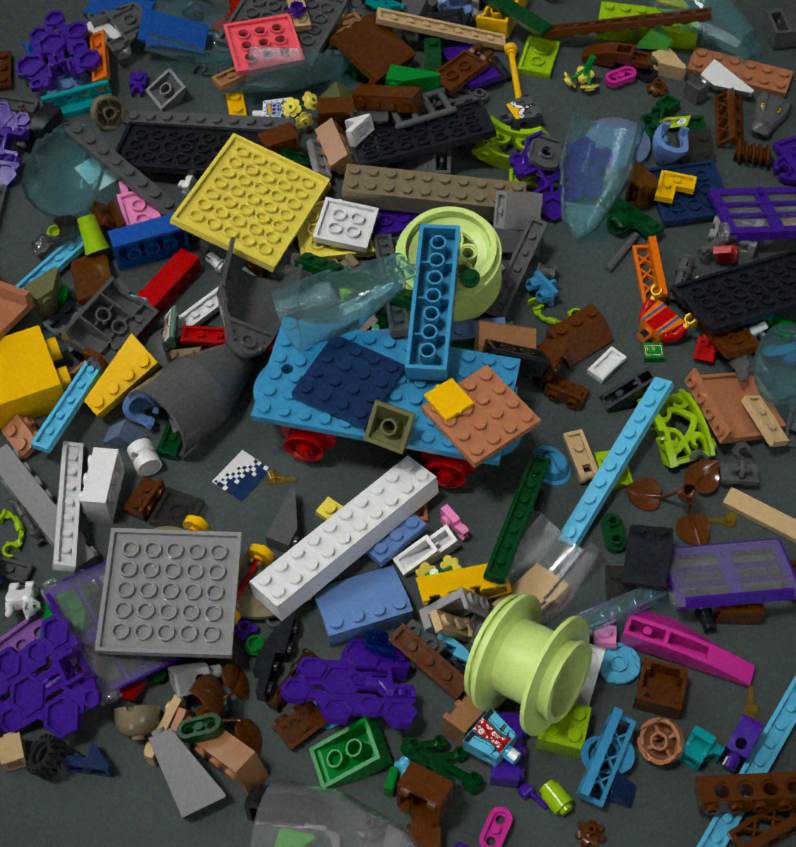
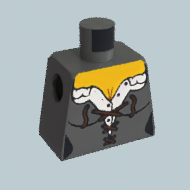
[499,93,543,131]

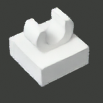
[177,175,198,195]
[747,321,768,341]

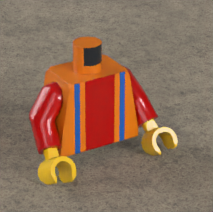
[637,285,698,343]

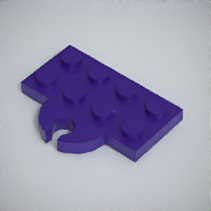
[772,136,796,185]

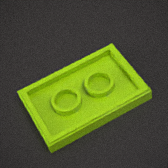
[517,35,561,79]

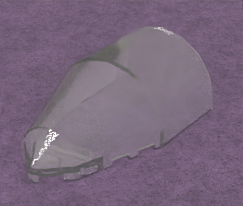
[470,513,605,645]
[251,778,419,847]

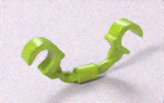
[527,297,581,326]
[0,508,25,560]

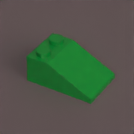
[386,64,441,101]
[309,717,393,791]

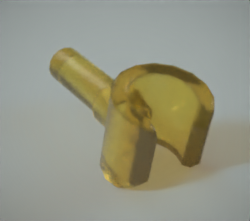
[266,469,295,485]
[707,511,737,527]
[743,686,759,718]

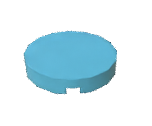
[598,643,641,686]

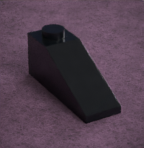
[599,365,657,412]

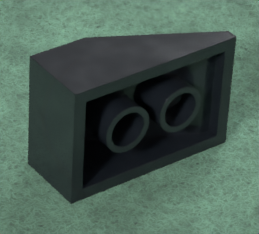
[622,525,674,589]

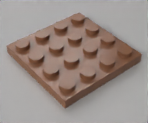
[421,365,541,468]

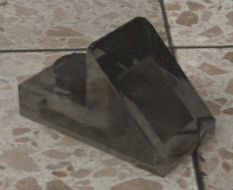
[54,214,80,247]

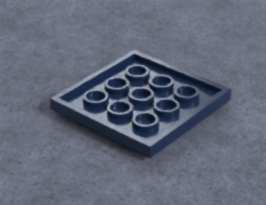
[647,160,734,226]
[292,333,405,431]

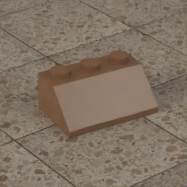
[315,118,355,175]
[473,320,536,352]

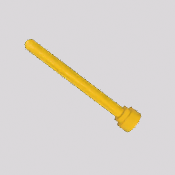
[504,42,522,99]

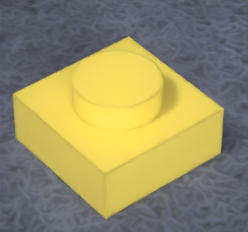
[315,497,344,521]

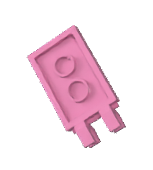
[117,181,161,226]

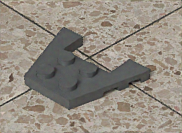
[86,2,143,56]

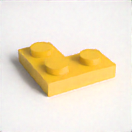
[654,170,697,204]

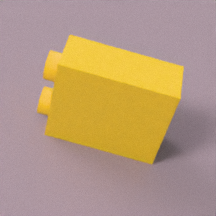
[0,325,72,430]

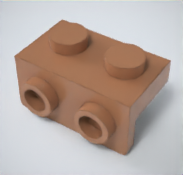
[2,414,39,459]

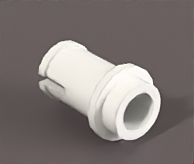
[205,252,225,273]

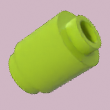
[539,779,573,816]

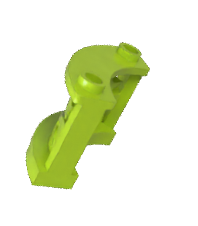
[472,116,550,171]
[637,389,716,468]

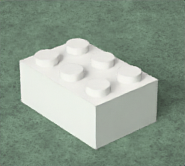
[79,447,125,524]

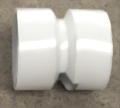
[127,438,162,477]

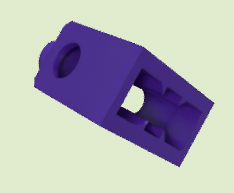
[722,714,764,772]

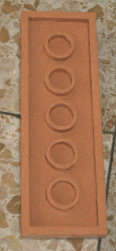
[686,47,793,99]

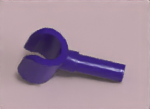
[517,783,548,809]

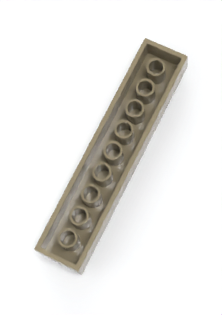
[342,164,527,222]

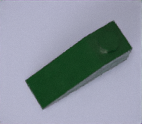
[424,38,441,72]

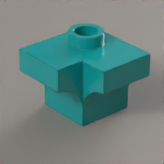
[678,725,725,771]

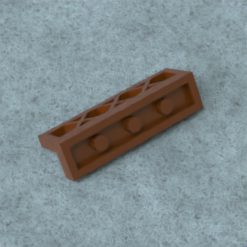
[715,88,744,148]
[388,623,465,700]
[727,792,796,847]

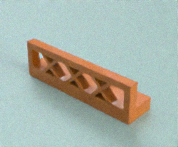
[89,29,110,91]
[632,236,668,306]

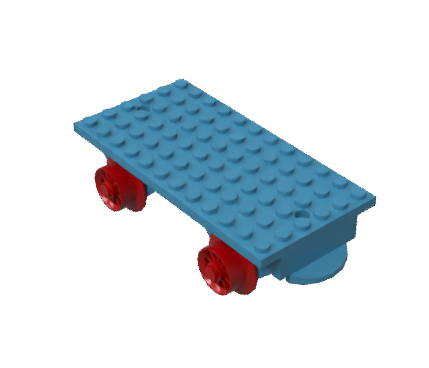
[251,317,523,488]

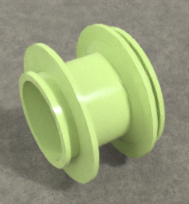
[395,206,502,322]
[464,593,592,736]

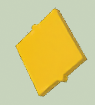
[424,378,474,422]

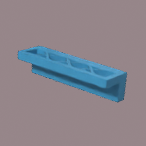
[575,707,636,808]

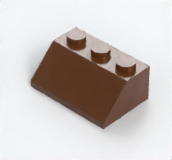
[546,303,614,369]

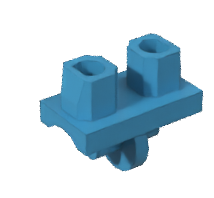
[525,270,559,307]

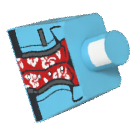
[463,708,522,766]

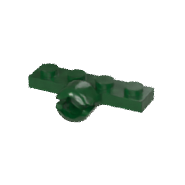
[598,192,665,237]

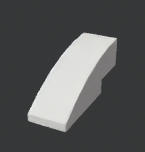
[393,525,462,576]

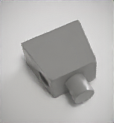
[167,660,222,698]

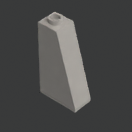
[148,727,226,818]

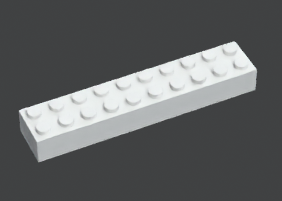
[249,456,439,621]

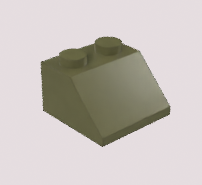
[24,266,63,322]

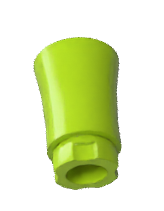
[77,214,110,256]

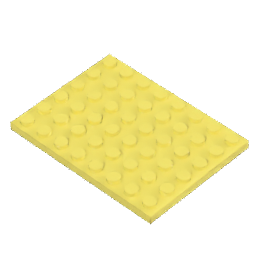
[170,133,330,272]

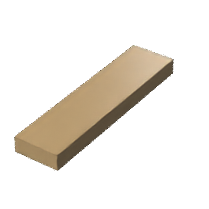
[721,487,796,544]

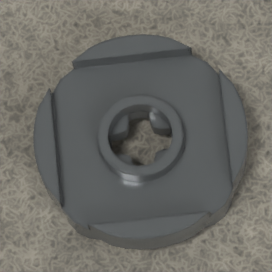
[527,135,564,171]

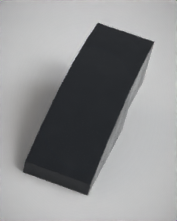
[16,101,64,154]

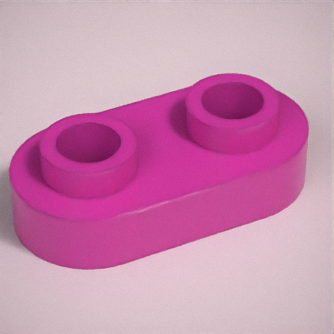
[604,66,637,88]
[479,806,512,847]

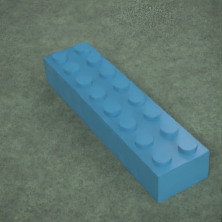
[405,224,461,381]

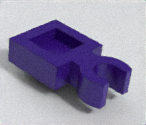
[129,72,148,98]

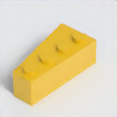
[476,0,529,38]
[84,333,162,418]
[416,563,512,607]

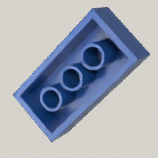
[108,213,191,271]

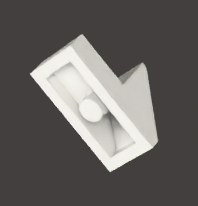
[345,114,374,147]

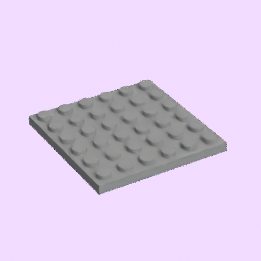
[94,528,242,658]

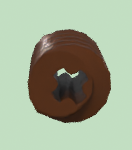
[733,139,773,167]

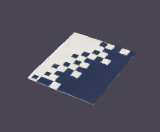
[212,450,271,501]

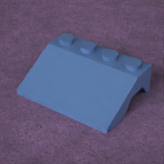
[313,565,413,647]

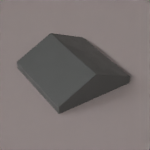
[145,67,187,112]

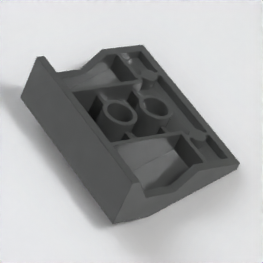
[61,276,159,366]

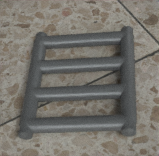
[390,87,457,130]

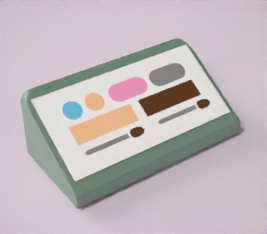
[162,306,179,348]

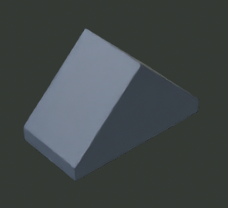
[103,420,148,450]

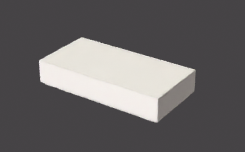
[587,346,627,384]

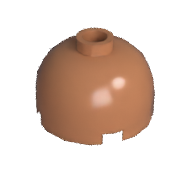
[637,717,686,765]

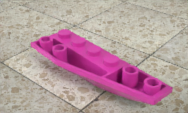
[620,605,755,687]

